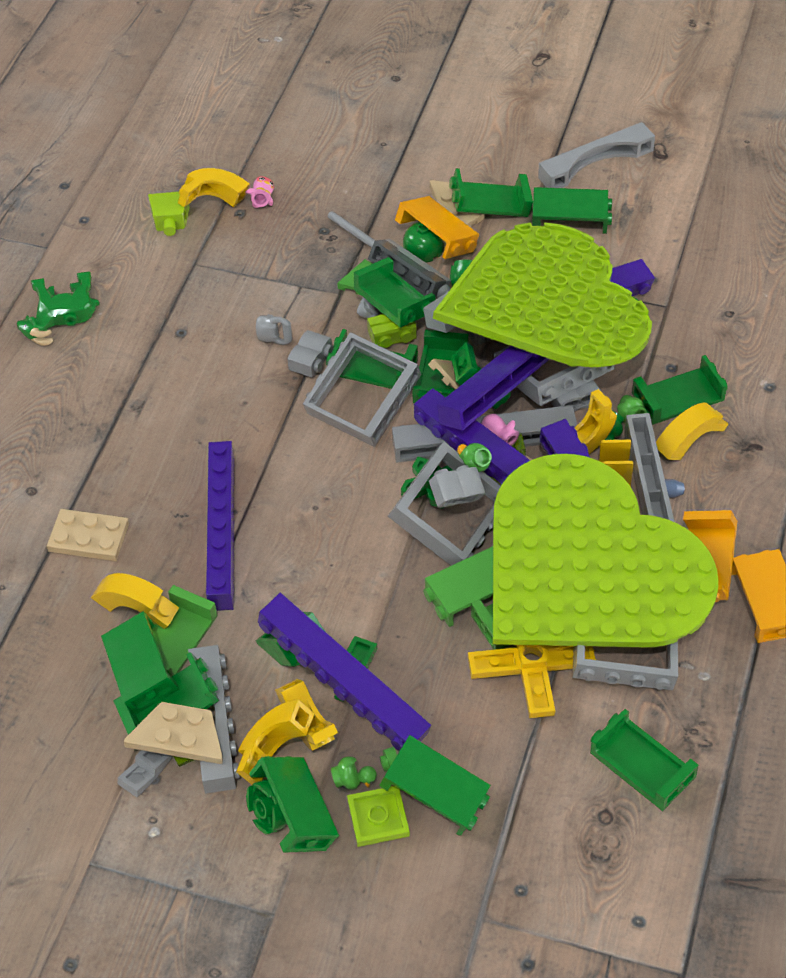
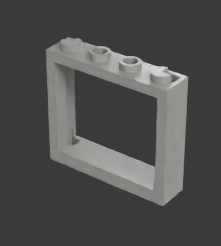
[303,332,421,447]
[494,345,615,406]
[388,441,501,566]
[573,641,678,690]

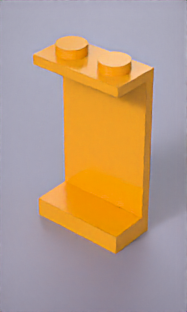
[395,196,479,259]
[683,510,738,602]
[731,549,786,643]

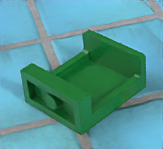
[451,342,511,409]

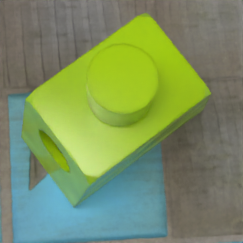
[148,192,190,236]

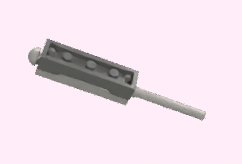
[328,211,451,300]

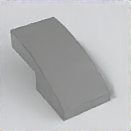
[117,750,172,797]

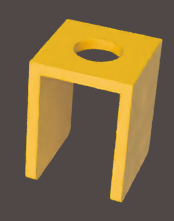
[599,439,634,487]

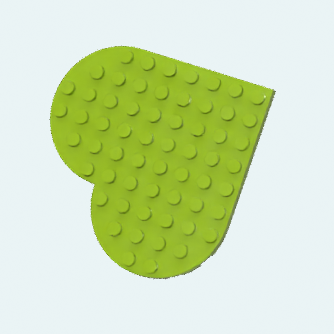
[433,223,652,367]
[493,454,718,647]

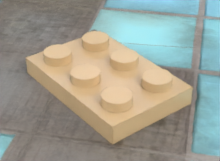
[47,509,129,561]

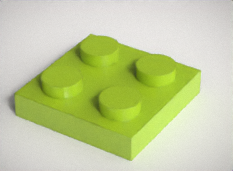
[347,786,410,847]

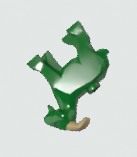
[17,271,100,346]

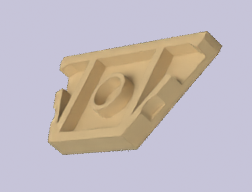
[430,180,485,227]
[124,702,223,764]

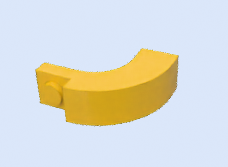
[178,168,250,207]
[574,389,617,454]
[656,403,728,460]
[91,573,179,629]
[275,679,338,751]
[236,699,314,785]

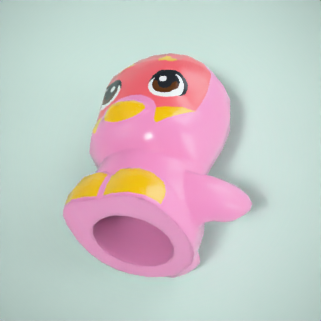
[246,176,274,208]

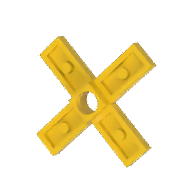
[467,645,596,718]

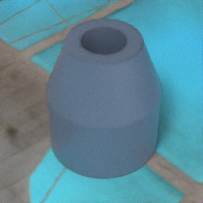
[665,479,685,498]

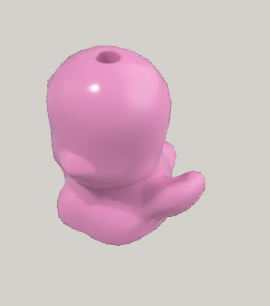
[481,414,519,446]

